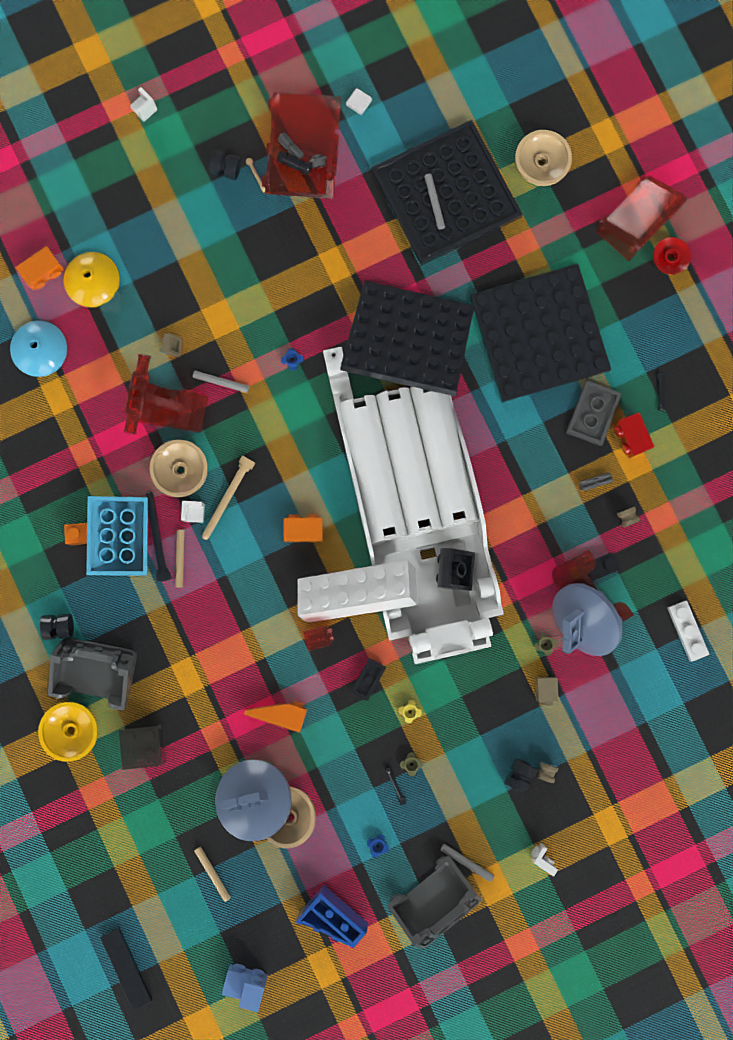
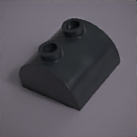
[436,548,475,591]

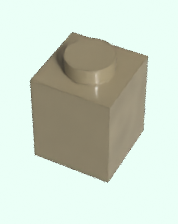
[535,677,558,705]

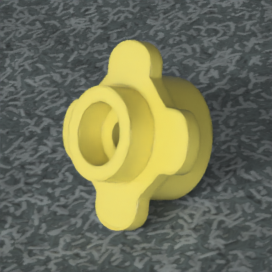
[399,700,422,723]

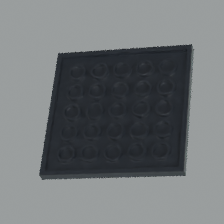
[371,120,523,266]
[470,264,611,403]
[340,281,474,397]

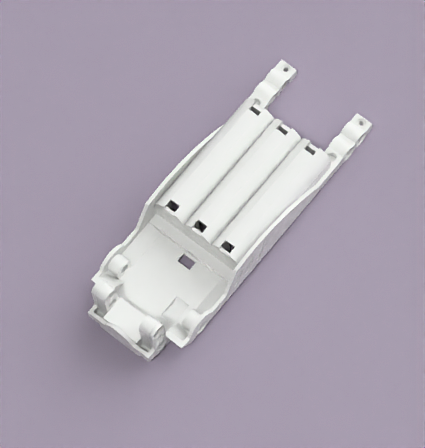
[323,347,504,664]

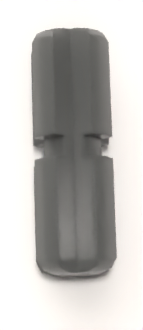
[277,133,305,160]
[579,472,613,491]

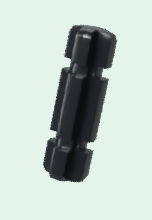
[277,151,312,175]

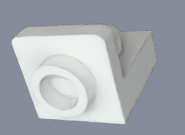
[531,843,558,876]

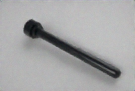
[146,491,172,582]

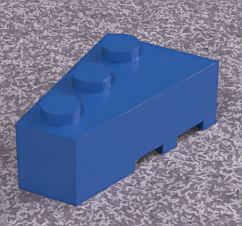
[295,885,369,948]

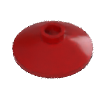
[653,237,691,275]

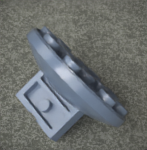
[552,583,622,656]
[215,760,292,841]

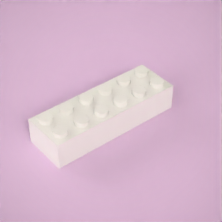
[298,560,418,623]

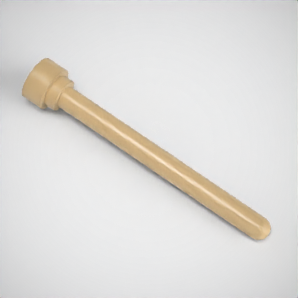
[202,456,255,540]

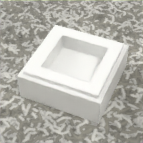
[346,88,372,116]

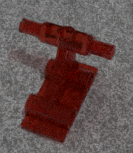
[123,354,208,435]

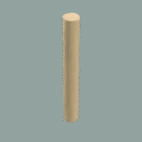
[175,530,185,588]
[194,846,231,902]

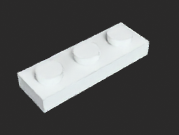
[667,601,710,662]

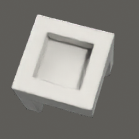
[130,87,157,122]
[181,501,205,523]

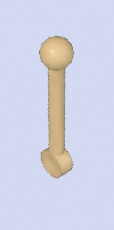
[246,158,267,193]

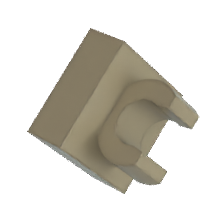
[159,334,183,357]

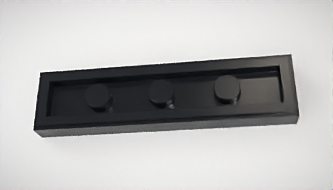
[100,927,153,1011]

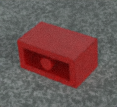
[614,412,655,458]

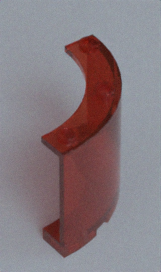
[262,92,341,199]

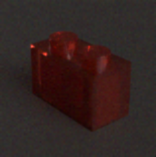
[303,625,335,651]

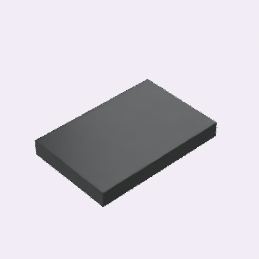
[566,380,622,446]

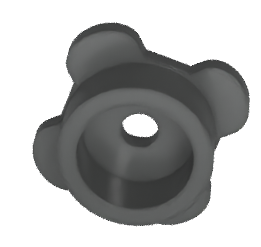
[309,154,327,169]

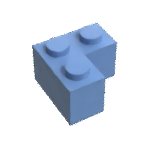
[221,964,268,1012]

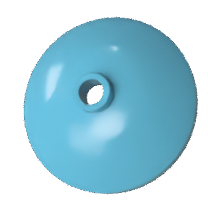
[10,321,68,377]

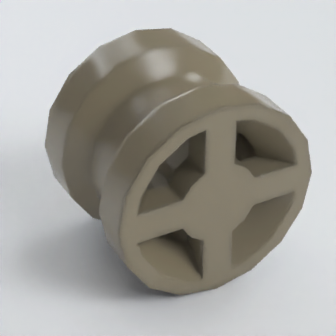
[617,507,641,528]
[535,761,559,783]

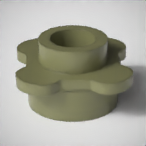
[534,633,557,656]
[400,752,423,776]

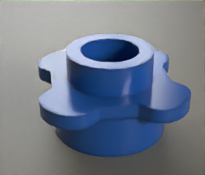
[281,348,303,371]
[367,834,389,857]

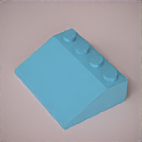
[86,496,148,576]

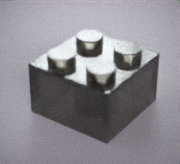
[119,723,166,770]

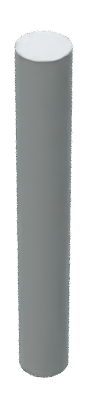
[424,174,445,230]
[193,370,250,393]
[440,844,494,882]

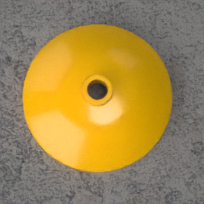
[63,252,120,307]
[38,702,98,762]

